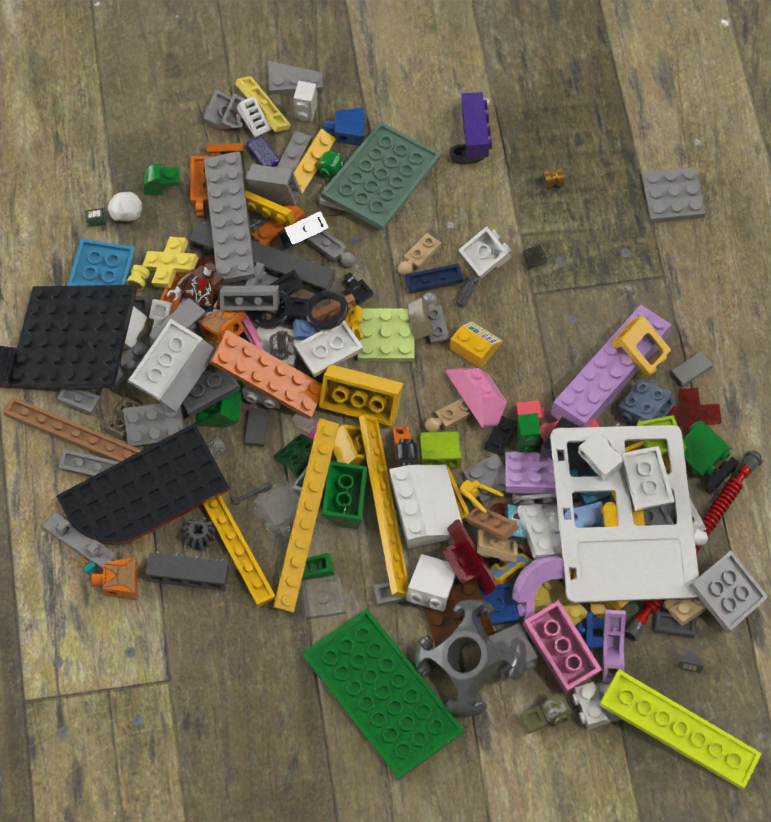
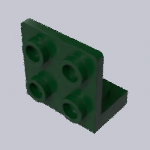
[273,434,314,480]

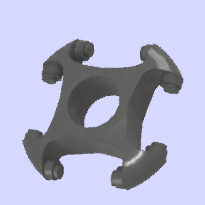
[415,600,526,716]

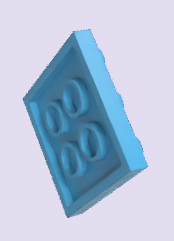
[68,238,136,286]

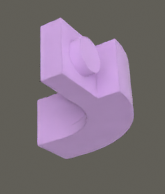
[512,555,564,620]
[602,610,626,683]

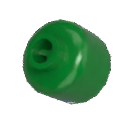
[317,150,344,178]

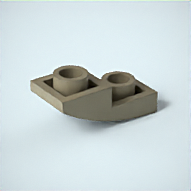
[408,297,434,341]
[106,397,142,440]

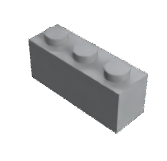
[220,286,279,310]

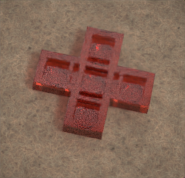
[665,388,722,437]

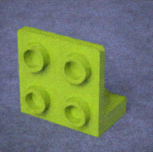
[420,431,461,468]

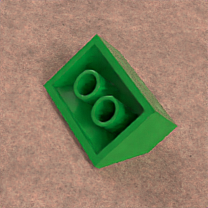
[196,379,243,428]
[322,461,367,529]

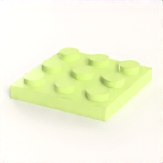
[358,309,415,362]

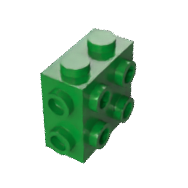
[682,421,732,477]

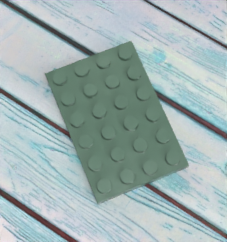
[321,121,441,231]

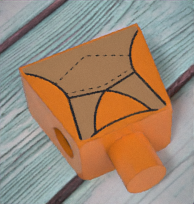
[198,310,247,345]
[92,557,137,600]

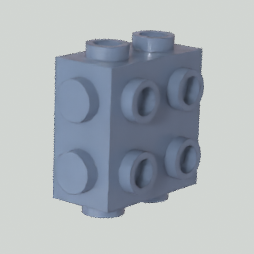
[619,379,675,425]

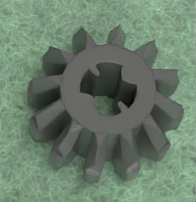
[182,517,216,550]

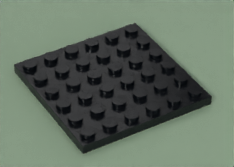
[9,284,138,388]

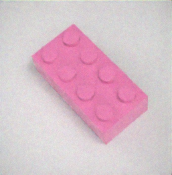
[522,600,602,693]

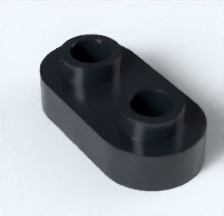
[450,144,485,163]

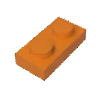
[206,143,244,156]

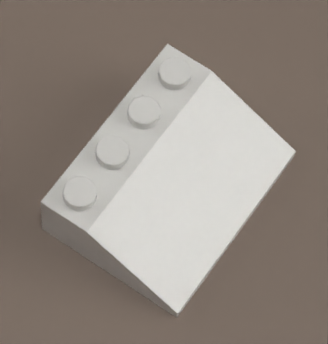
[389,465,463,549]

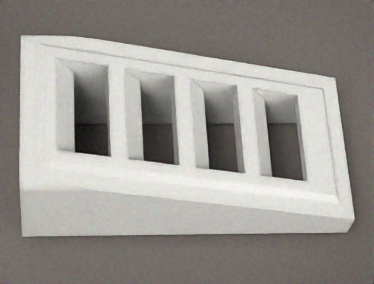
[237,96,271,138]

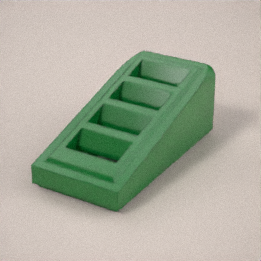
[302,553,335,580]

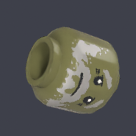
[541,693,571,725]

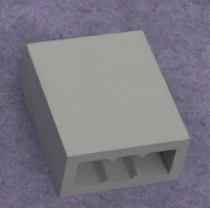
[246,164,301,206]

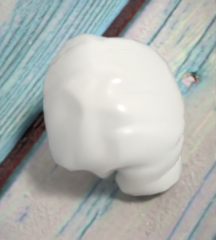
[108,192,142,221]

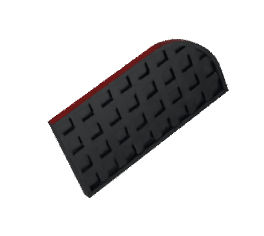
[56,423,231,545]

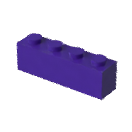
[461,92,492,158]

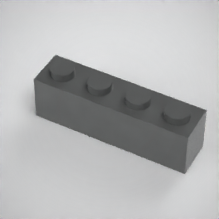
[146,551,229,591]

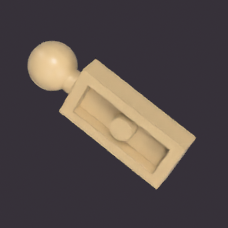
[398,233,441,276]
[425,398,473,432]

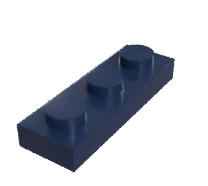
[405,263,464,294]

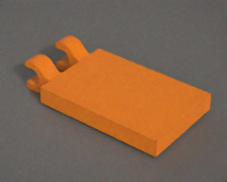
[190,155,218,217]

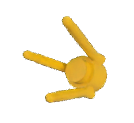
[459,480,504,513]

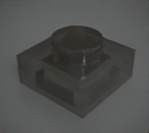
[523,245,547,269]

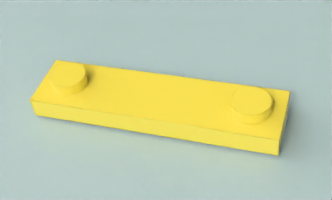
[235,76,291,132]

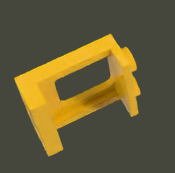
[611,315,671,377]

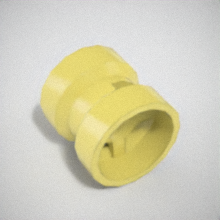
[126,265,150,291]

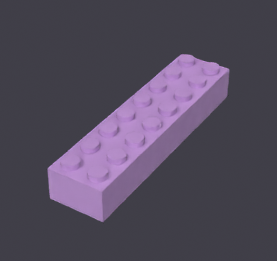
[551,304,672,428]

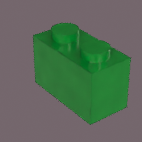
[516,413,541,453]

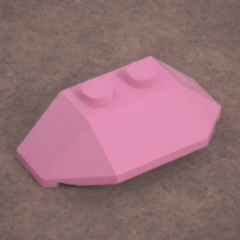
[446,368,507,428]

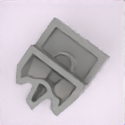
[202,90,251,129]

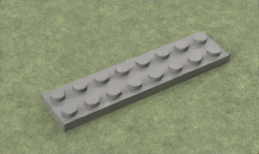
[204,151,255,283]

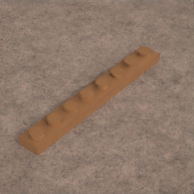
[4,397,142,462]

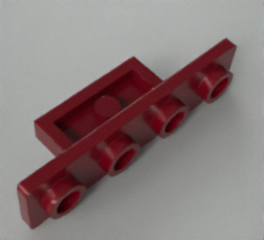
[442,519,498,595]

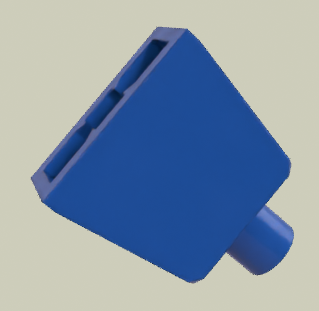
[324,108,365,146]

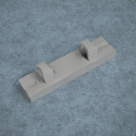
[43,512,117,570]

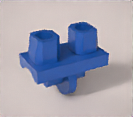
[576,612,604,653]

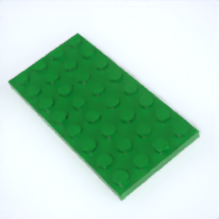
[302,608,465,780]

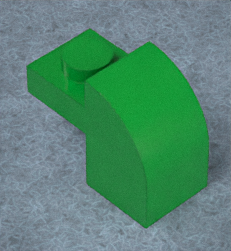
[144,164,180,195]

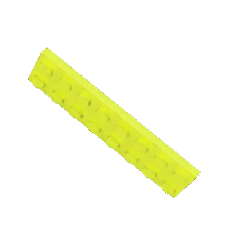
[599,669,762,790]

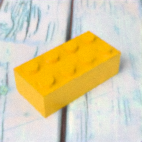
[319,364,404,426]

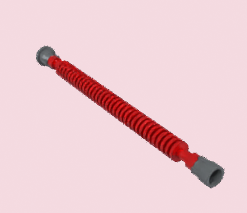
[624,450,763,641]

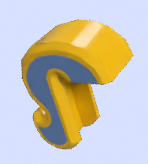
[489,553,533,584]

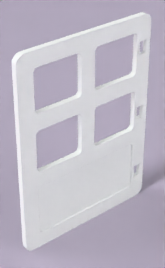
[550,425,699,603]

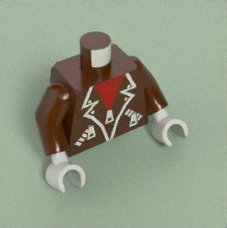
[167,263,224,317]

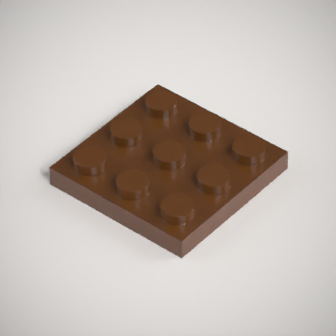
[422,579,495,647]

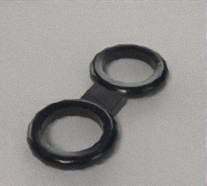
[250,290,348,330]

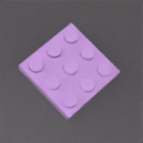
[505,451,561,494]

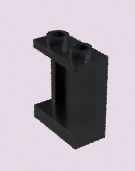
[540,417,591,477]

